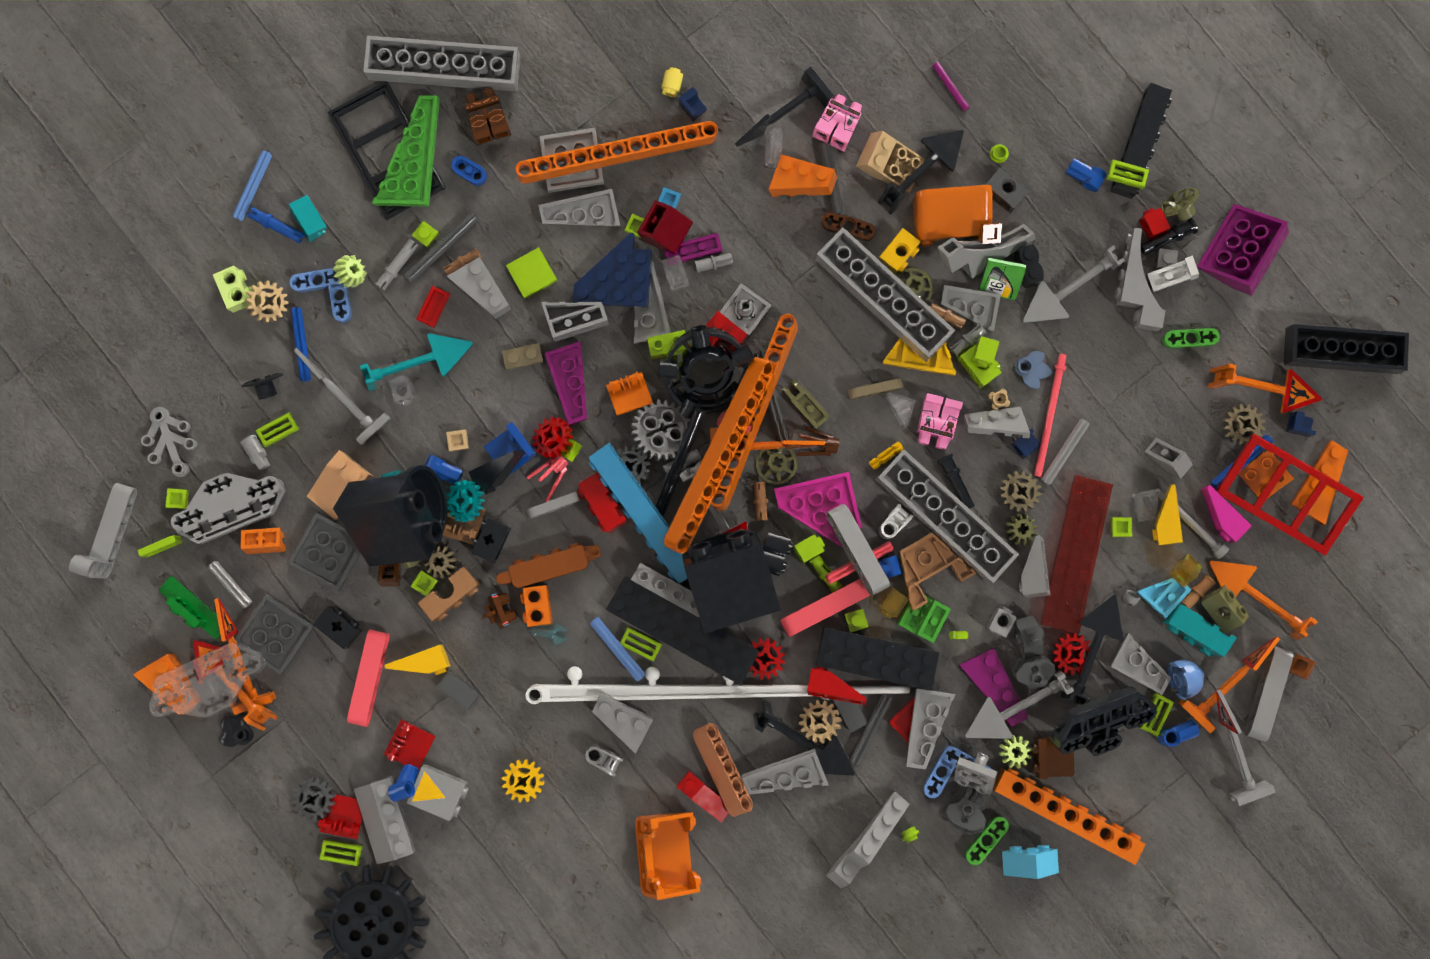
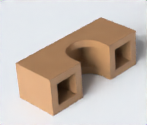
[418,566,481,622]

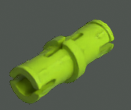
[809,555,842,593]

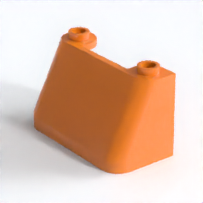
[912,185,992,247]
[635,811,701,900]

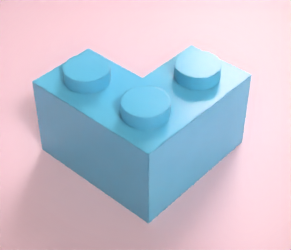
[1002,845,1059,879]

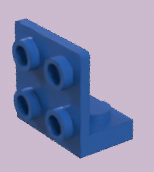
[484,422,537,475]

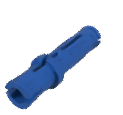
[248,207,305,244]

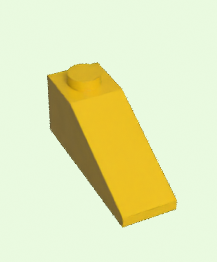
[1152,484,1183,545]
[384,644,450,676]

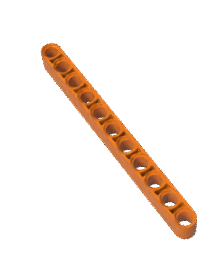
[516,121,718,184]
[711,314,798,511]
[664,357,775,554]

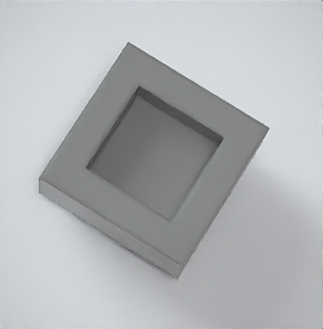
[1155,248,1178,269]

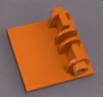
[606,371,653,416]
[1238,450,1294,498]

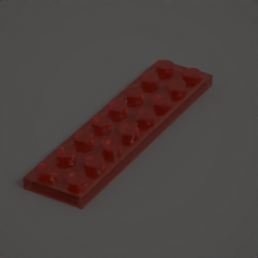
[1040,475,1113,634]

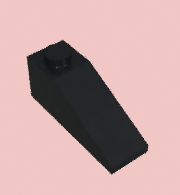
[469,450,525,495]

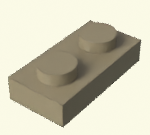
[502,343,544,371]

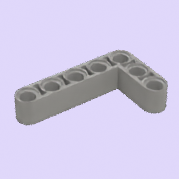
[69,483,137,579]

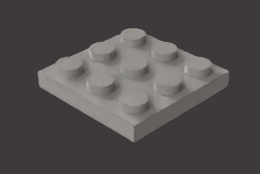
[539,128,604,193]

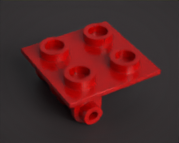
[383,719,436,770]
[318,793,362,839]

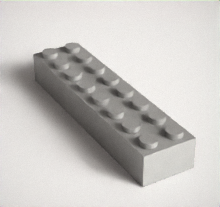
[363,36,521,92]
[816,227,955,362]
[875,450,1019,584]

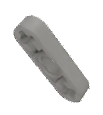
[525,492,581,520]

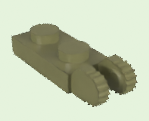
[781,379,830,430]

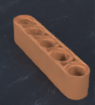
[693,723,753,817]

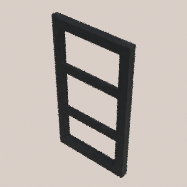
[327,81,446,220]

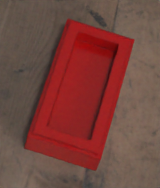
[416,286,450,328]

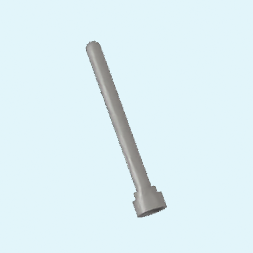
[1155,488,1230,559]

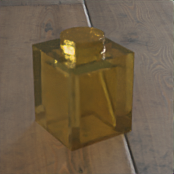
[1170,553,1203,588]
[878,588,909,619]

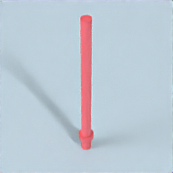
[1034,354,1067,477]

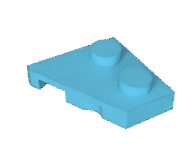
[1136,576,1192,618]

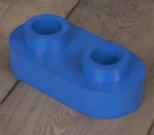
[451,156,487,186]

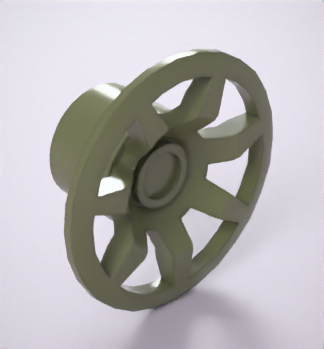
[1160,187,1199,221]
[897,268,933,303]
[756,447,797,485]

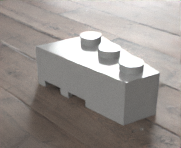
[447,257,512,319]
[541,302,609,342]

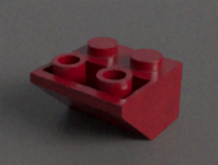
[637,200,693,255]

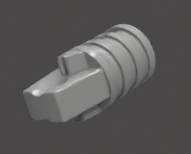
[240,435,270,470]

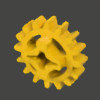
[502,759,545,803]

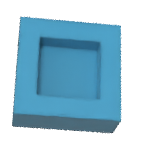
[658,187,681,209]

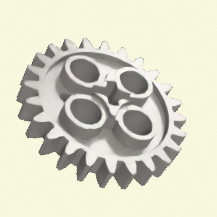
[631,399,690,461]

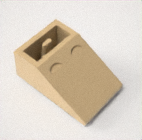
[856,131,925,193]

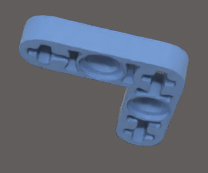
[289,268,352,323]
[923,746,993,798]

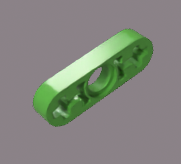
[1162,328,1220,349]
[965,816,1009,865]

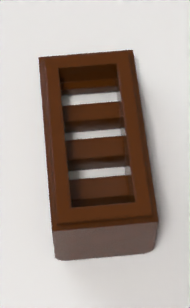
[378,563,401,587]

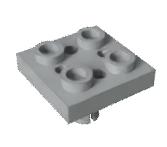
[720,284,772,336]
[953,753,997,795]

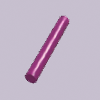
[932,62,970,112]

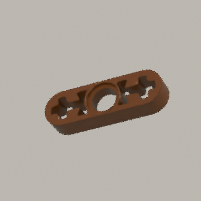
[821,212,875,241]

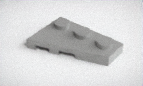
[940,285,1001,332]
[1109,633,1171,695]

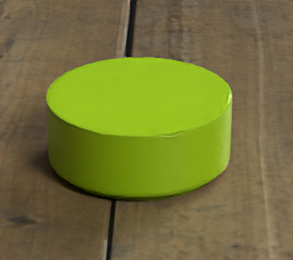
[949,631,969,639]

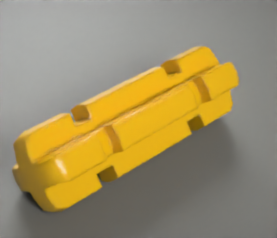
[869,441,904,470]

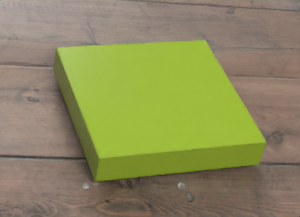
[506,247,558,299]

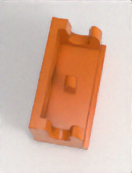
[241,527,286,554]

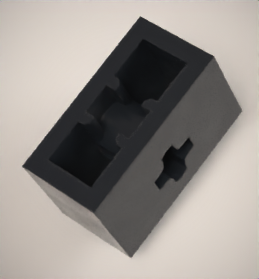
[471,518,511,563]
[313,606,362,649]

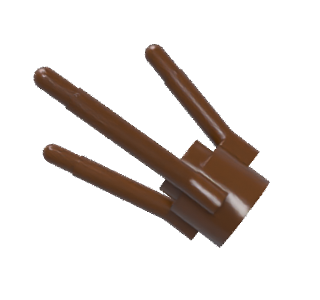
[796,427,839,456]

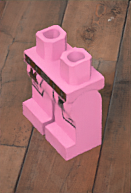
[812,94,862,152]
[916,393,963,450]

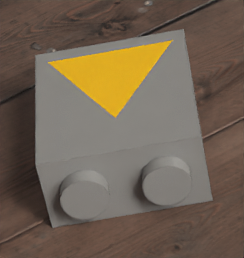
[407,764,469,821]

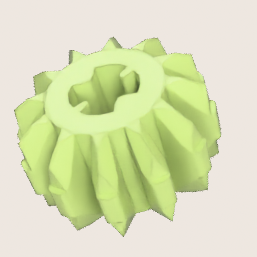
[332,255,367,288]
[999,735,1032,768]

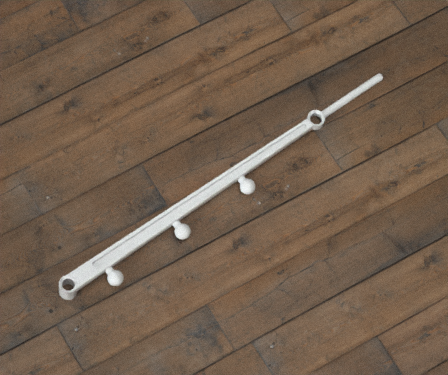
[525,666,910,704]

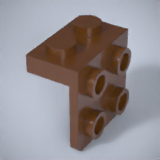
[1032,737,1075,779]

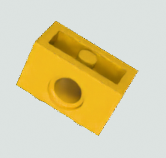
[878,228,921,275]

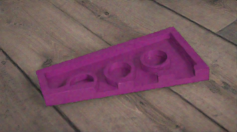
[544,341,587,426]
[959,648,1029,727]

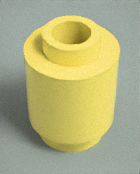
[661,67,683,97]

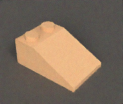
[307,450,374,521]

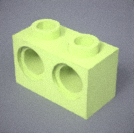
[213,266,252,313]

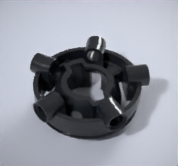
[658,325,754,419]

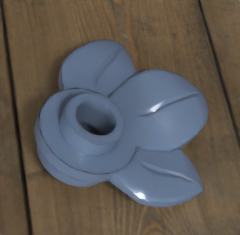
[1015,351,1052,389]

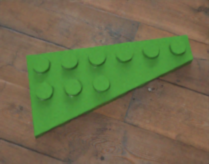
[372,95,440,207]

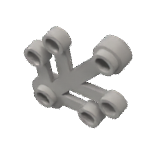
[141,407,197,477]

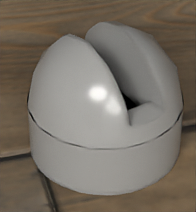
[1123,590,1140,607]

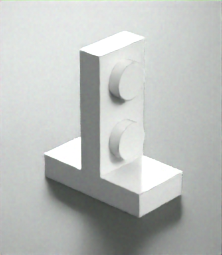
[1147,255,1199,292]

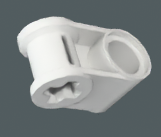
[878,503,914,539]

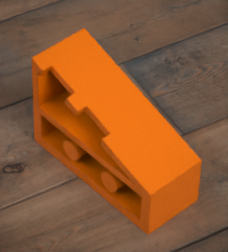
[768,154,837,197]
[133,653,204,715]

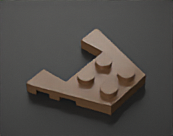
[898,533,977,611]

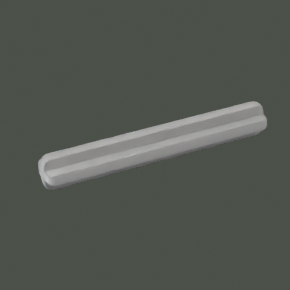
[1041,419,1089,485]

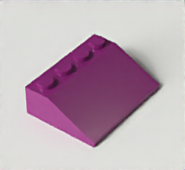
[1197,204,1289,296]

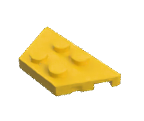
[883,338,956,376]

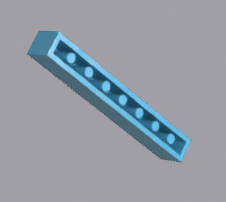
[588,442,687,584]

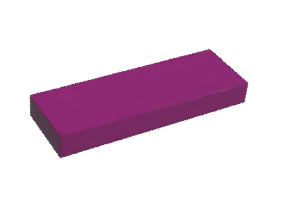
[664,233,723,266]

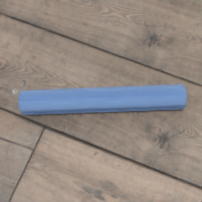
[232,150,272,221]
[590,617,645,681]

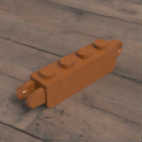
[496,543,602,588]

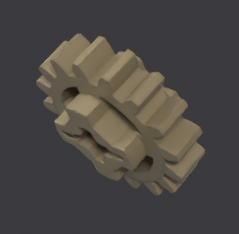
[1222,404,1266,446]
[999,471,1042,512]

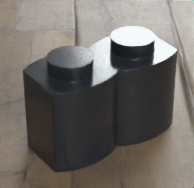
[1015,244,1044,289]
[763,532,793,576]

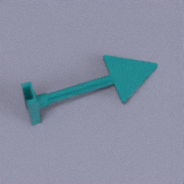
[360,334,473,391]

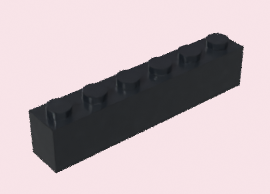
[1110,83,1172,199]

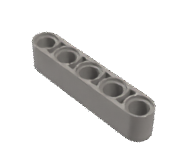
[826,504,890,596]
[1245,646,1293,742]

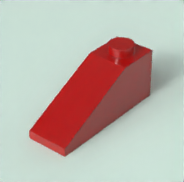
[807,667,867,706]
[677,769,729,823]

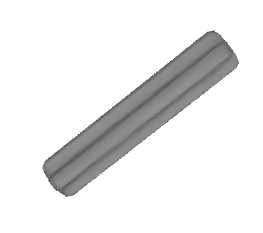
[208,561,252,608]

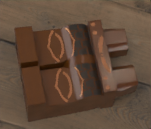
[465,88,512,145]

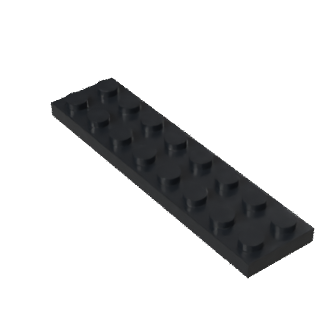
[606,576,760,686]

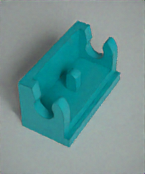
[289,195,327,242]

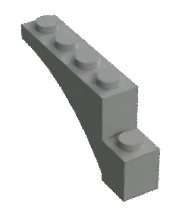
[938,224,1036,278]
[1114,228,1166,332]
[826,792,910,888]

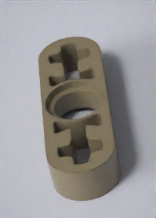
[848,378,903,400]

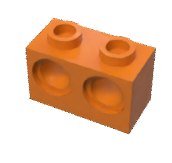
[520,585,553,627]

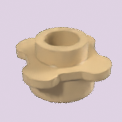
[988,389,1010,410]

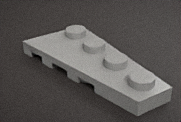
[538,189,621,227]
[634,261,671,345]
[905,688,956,770]
[742,748,828,795]

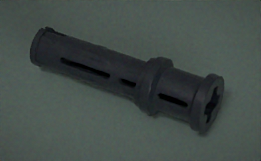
[1141,218,1198,255]
[937,453,975,509]

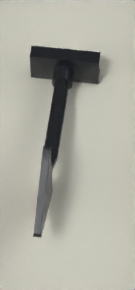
[735,67,834,147]
[878,130,964,215]
[1060,595,1123,705]
[753,700,855,776]

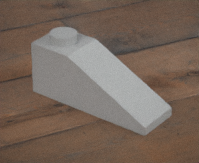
[1019,535,1050,598]

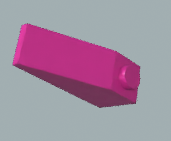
[1201,485,1252,543]

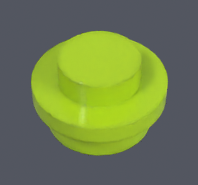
[990,144,1009,163]
[901,826,920,843]

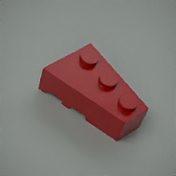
[577,472,628,534]

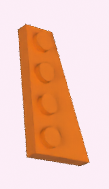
[1290,440,1348,525]

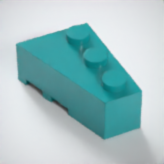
[1163,604,1237,657]

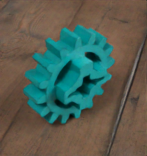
[446,480,485,522]

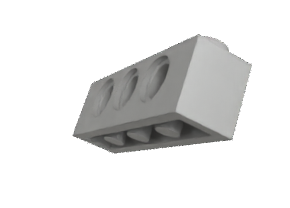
[631,563,699,617]

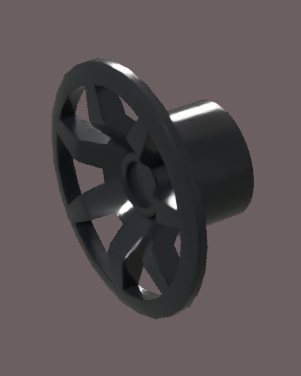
[241,373,283,400]

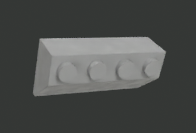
[354,776,415,864]

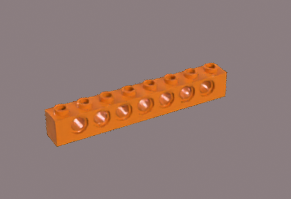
[993,767,1146,865]

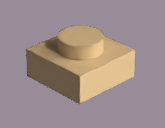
[446,429,469,452]

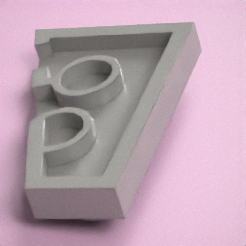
[964,407,1030,438]
[592,693,653,754]

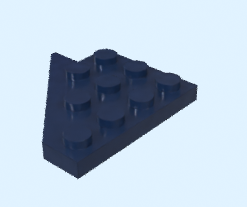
[573,233,652,308]

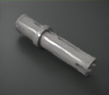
[375,239,419,291]

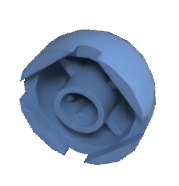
[1166,659,1205,700]

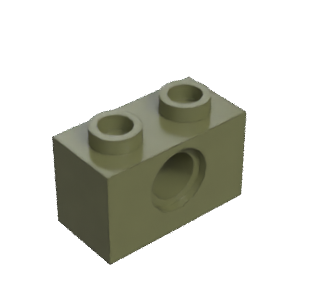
[1201,585,1249,633]

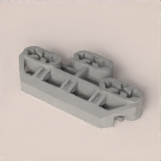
[171,473,286,544]

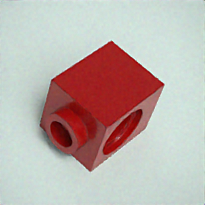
[1139,208,1171,240]

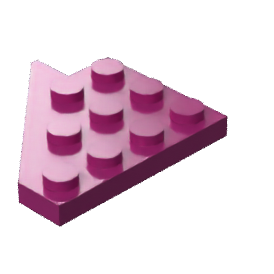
[774,472,862,549]

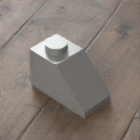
[1144,438,1193,479]

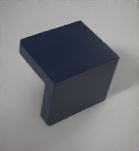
[679,87,707,121]
[1286,411,1316,437]
[1011,429,1040,459]

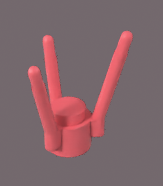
[526,455,569,502]

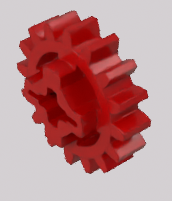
[532,416,573,459]
[1051,633,1091,675]
[750,638,785,680]

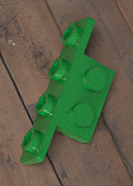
[159,576,221,639]

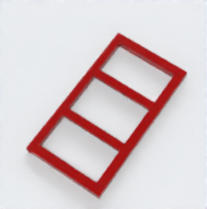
[1216,433,1364,556]

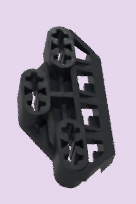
[1049,686,1156,756]

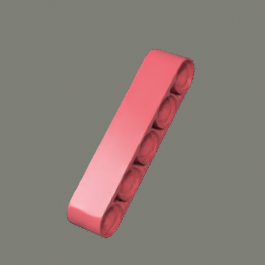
[780,579,870,637]
[347,629,390,727]

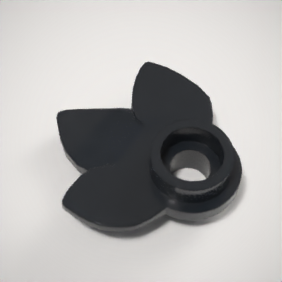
[219,712,254,747]

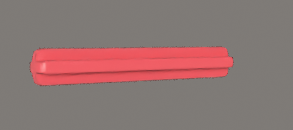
[825,541,894,584]

